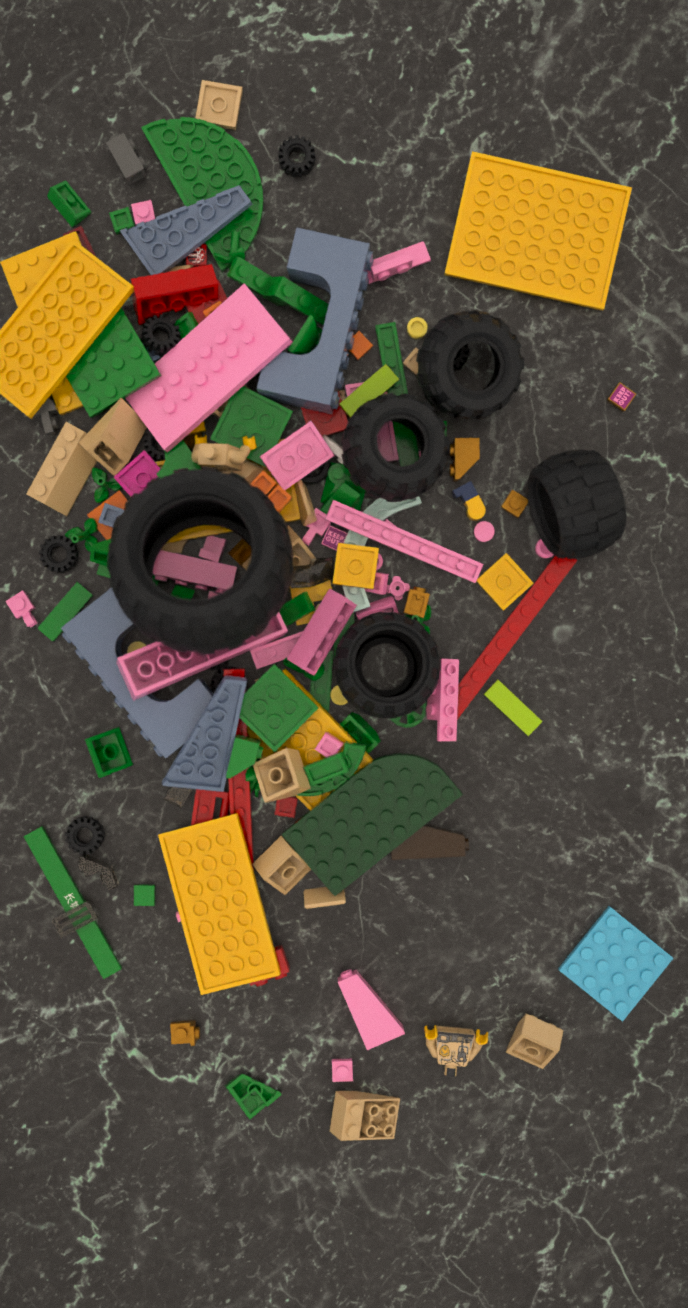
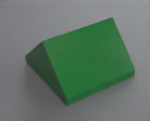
[85,727,133,778]

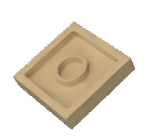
[196,80,243,130]

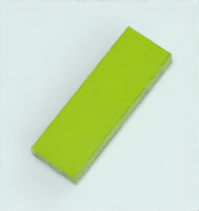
[339,364,399,418]
[484,680,543,736]

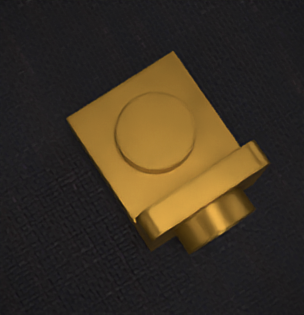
[403,586,430,618]
[170,1020,200,1046]

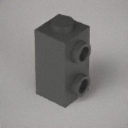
[106,133,147,185]

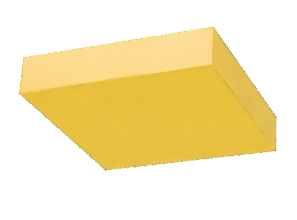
[333,543,379,590]
[476,553,533,611]

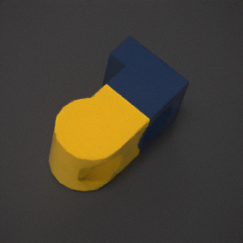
[451,481,486,521]

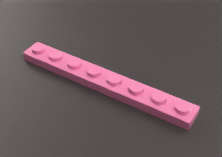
[325,500,483,583]

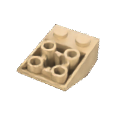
[79,398,147,476]
[330,1091,400,1141]

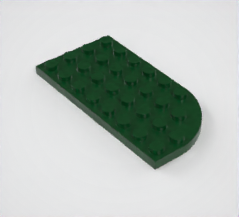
[282,753,463,896]

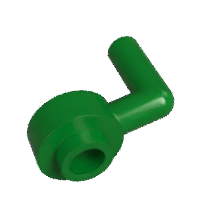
[283,658,324,681]

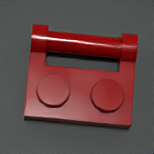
[191,789,230,825]

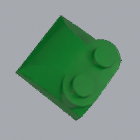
[288,315,322,355]
[320,462,366,511]
[340,712,381,754]

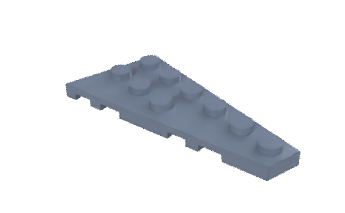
[120,185,253,275]
[162,675,247,792]

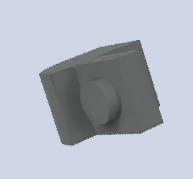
[23,398,59,437]

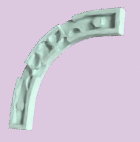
[342,496,422,613]

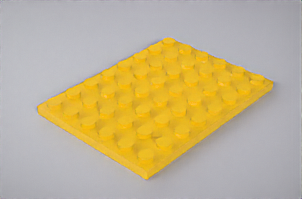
[444,151,632,311]

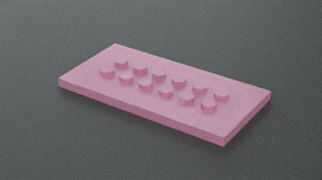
[126,284,292,453]

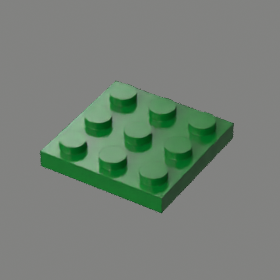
[210,386,293,467]
[239,663,319,752]

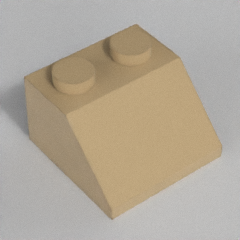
[253,748,311,803]
[252,836,311,895]
[506,1014,563,1069]

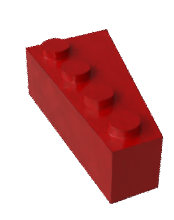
[131,264,218,325]

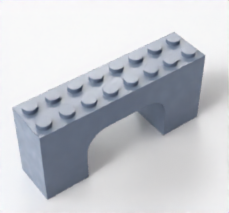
[257,228,374,415]
[61,587,214,759]

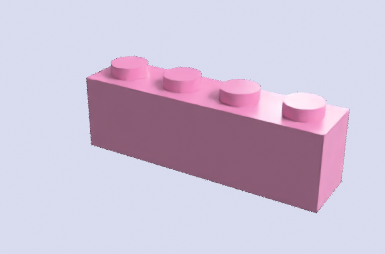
[153,550,237,594]
[287,588,357,676]

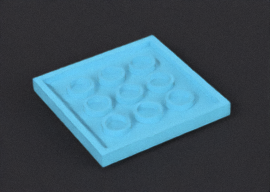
[558,906,673,1022]

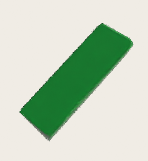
[47,180,91,227]

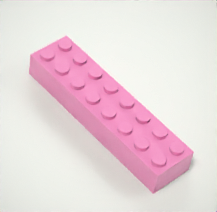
[116,613,288,701]

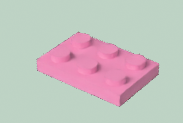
[260,421,335,490]

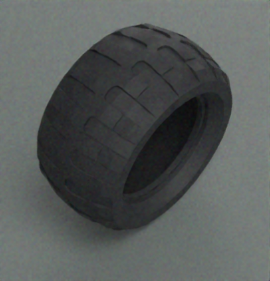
[107,467,294,655]

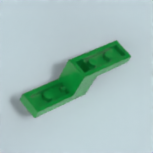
[227,256,329,325]

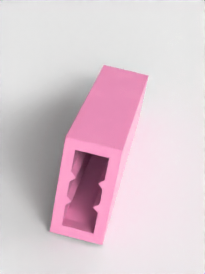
[338,969,405,1050]

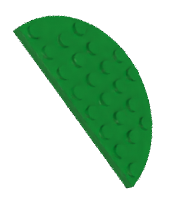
[141,117,264,272]

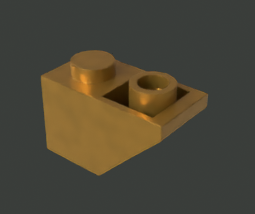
[449,438,480,482]

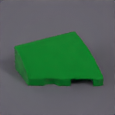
[225,1074,282,1119]

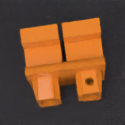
[250,471,292,513]

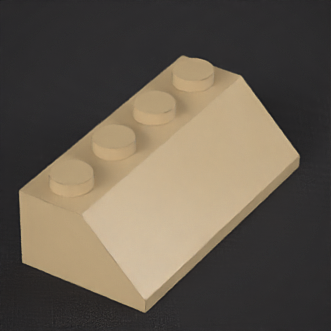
[26,422,98,516]

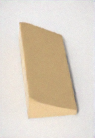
[295,479,317,526]
[304,887,346,909]

